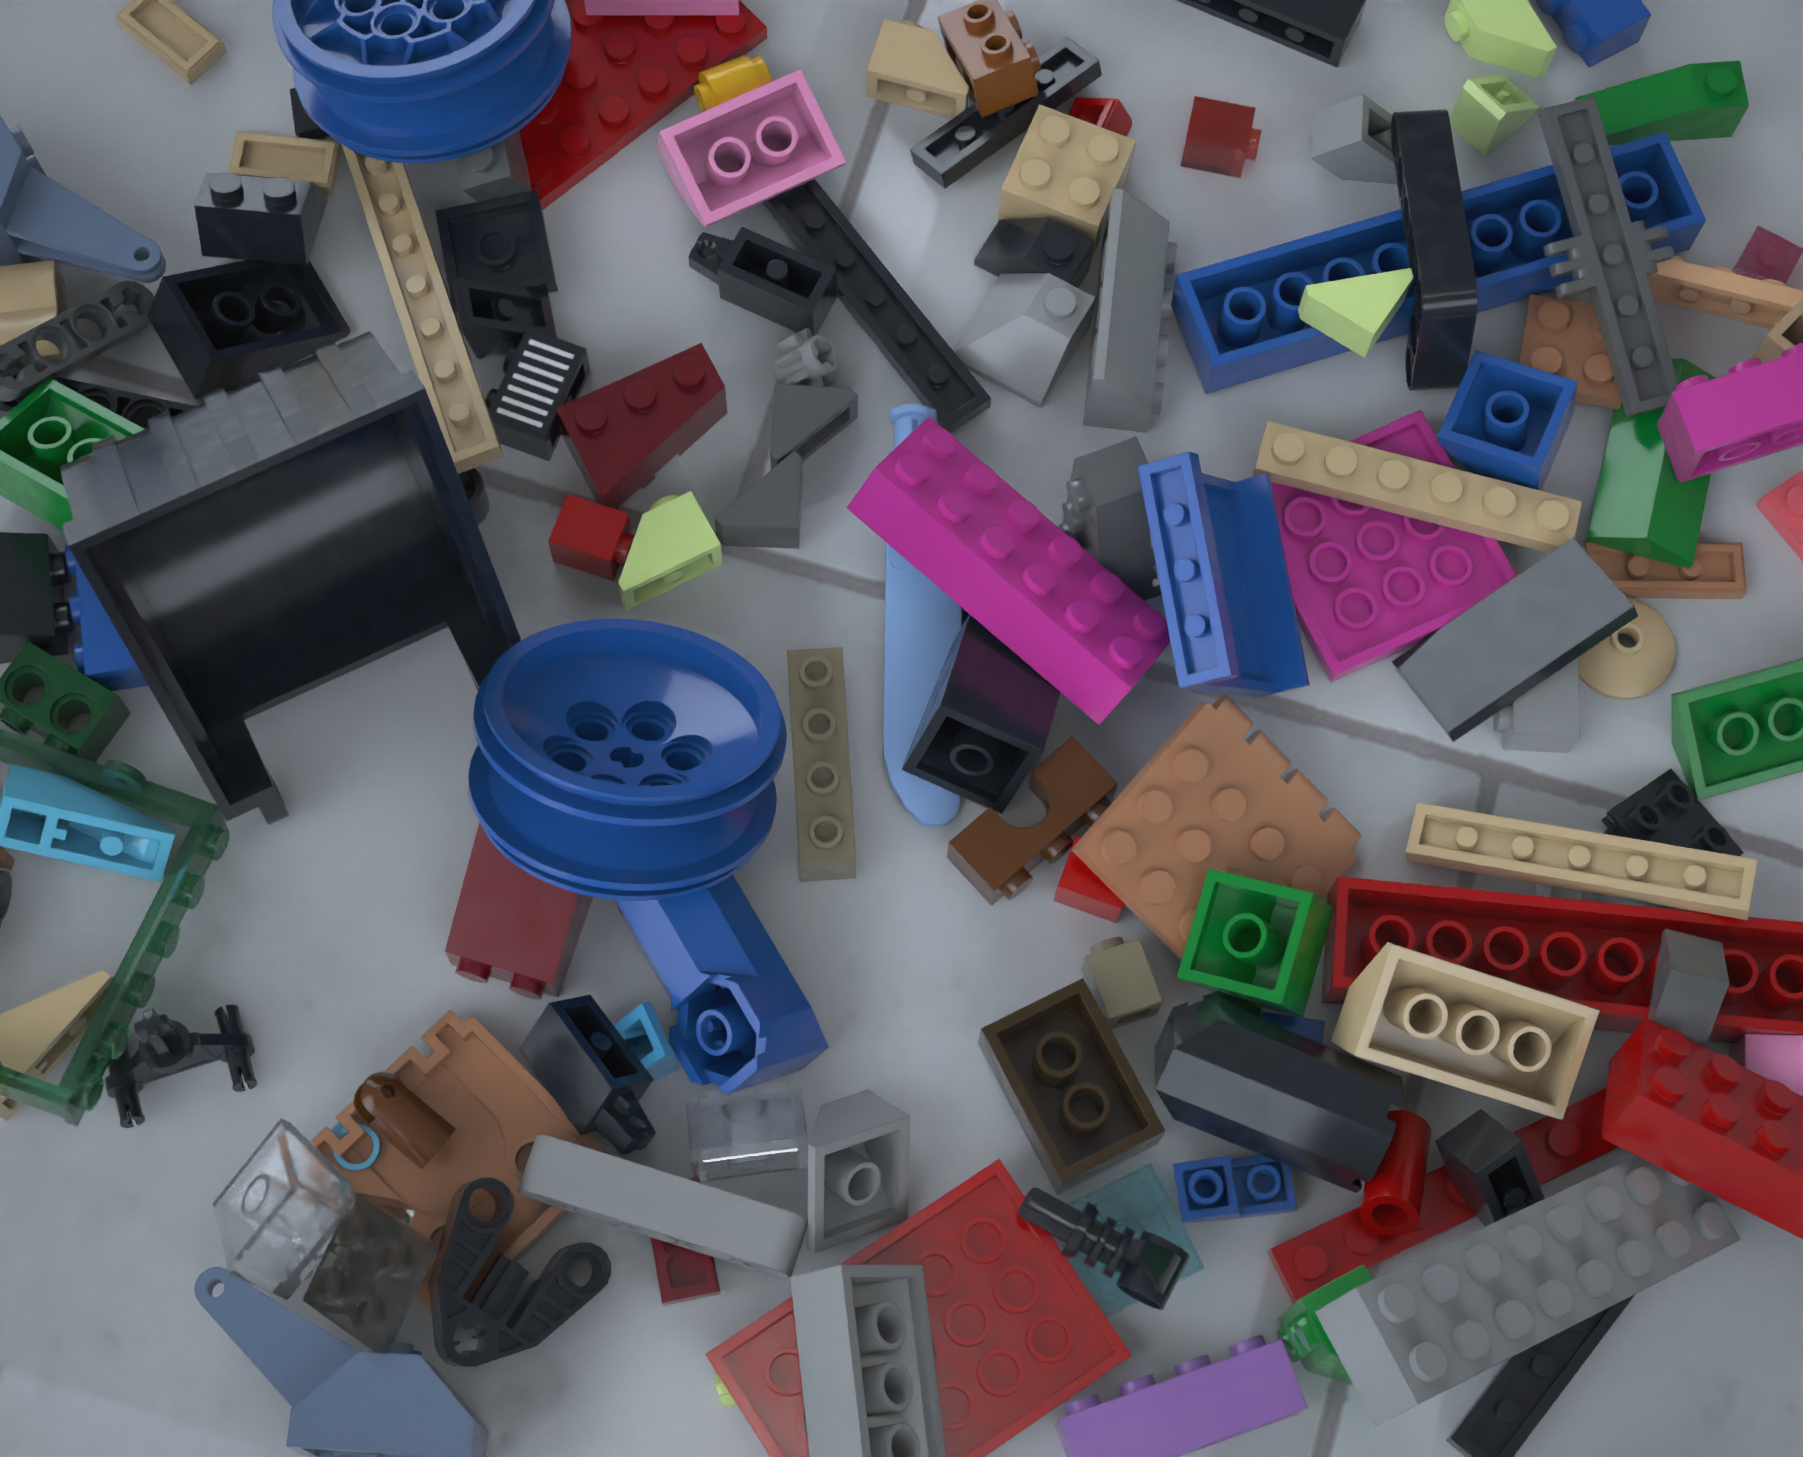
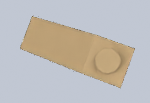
[0,969,124,1121]

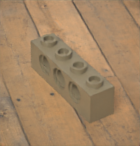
[787,647,856,882]

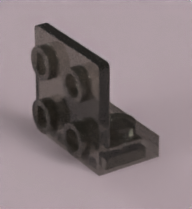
[302,1192,437,1354]

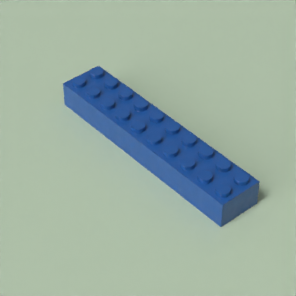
[1171,132,1706,394]

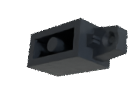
[688,227,837,336]
[519,994,656,1155]

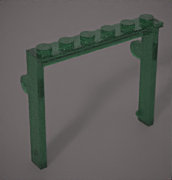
[0,729,230,1126]

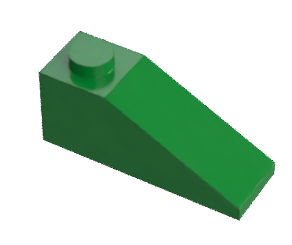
[1575,60,1749,145]

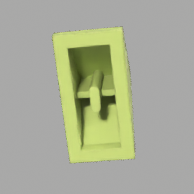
[1450,74,1540,158]
[1298,268,1413,358]

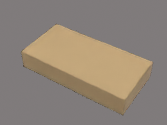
[115,0,227,85]
[228,131,342,196]

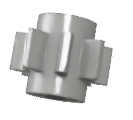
[773,328,839,387]

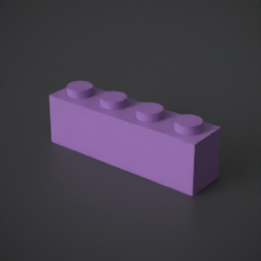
[1055,1335,1308,1457]

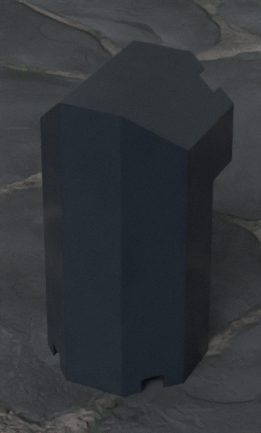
[1155,991,1405,1193]

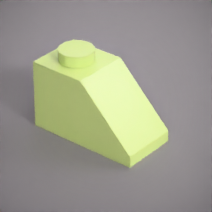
[1444,0,1557,78]
[618,491,723,611]

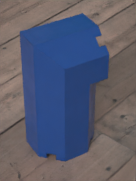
[616,875,829,1094]

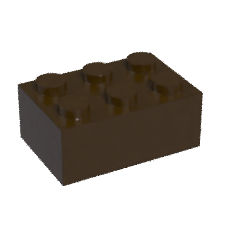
[978,978,1165,1195]

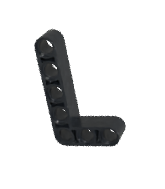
[1391,109,1478,391]

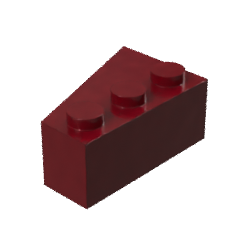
[556,343,727,510]

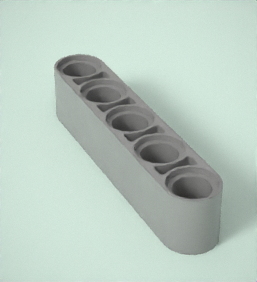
[517,1134,808,1279]

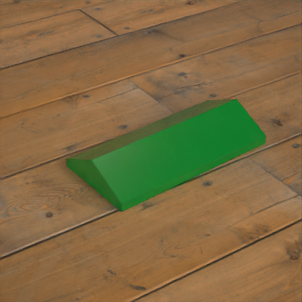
[1585,358,1716,569]
[1671,658,1803,801]

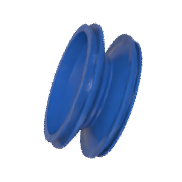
[272,0,573,164]
[468,618,787,901]

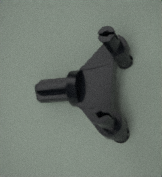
[103,1004,257,1128]

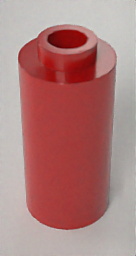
[1360,1110,1432,1236]

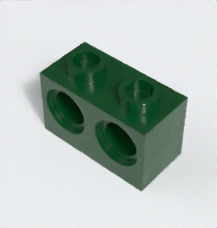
[0,641,131,767]

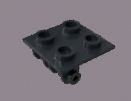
[1601,769,1744,856]

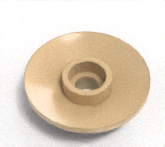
[1578,597,1676,700]

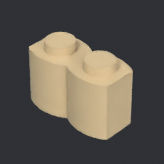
[0,260,67,369]

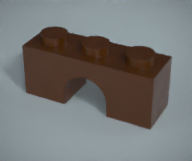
[947,736,1118,906]

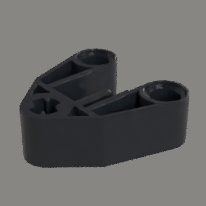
[428,1178,611,1367]

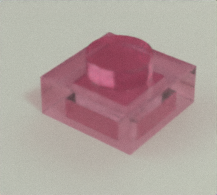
[1732,226,1803,284]

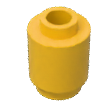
[694,55,772,112]

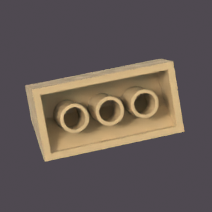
[1331,942,1600,1120]

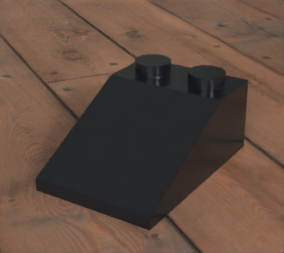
[147,260,351,399]

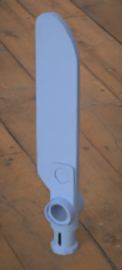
[882,404,962,827]

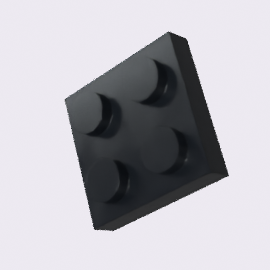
[435,190,558,312]

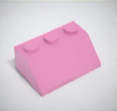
[656,69,846,228]

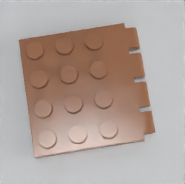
[1071,695,1361,992]
[296,1010,611,1312]

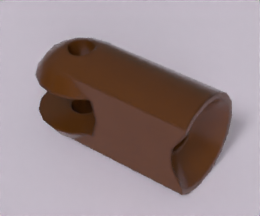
[354,1072,456,1169]

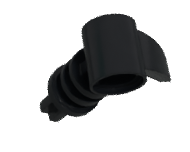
[1018,1187,1190,1310]

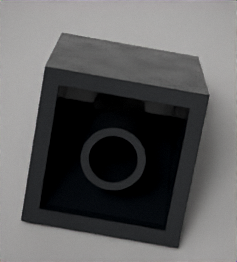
[0,532,75,664]
[902,614,1060,814]

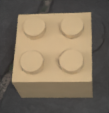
[998,104,1136,255]

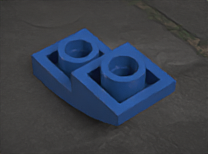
[1173,1155,1297,1223]

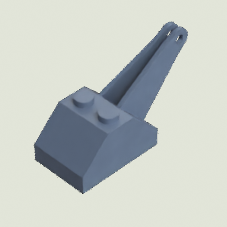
[0,115,166,284]
[194,1267,488,1457]

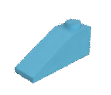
[0,764,176,882]

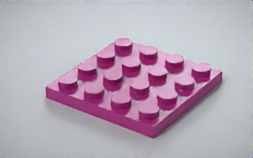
[1271,410,1517,683]

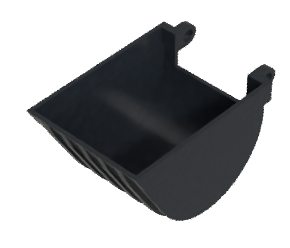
[60,331,521,825]

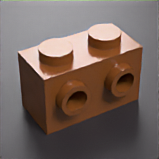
[937,0,1041,117]

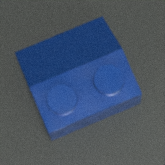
[1437,350,1578,491]

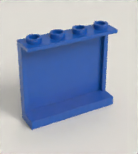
[1138,452,1310,697]

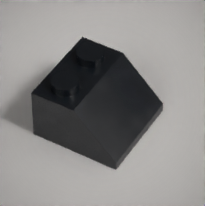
[194,173,328,265]

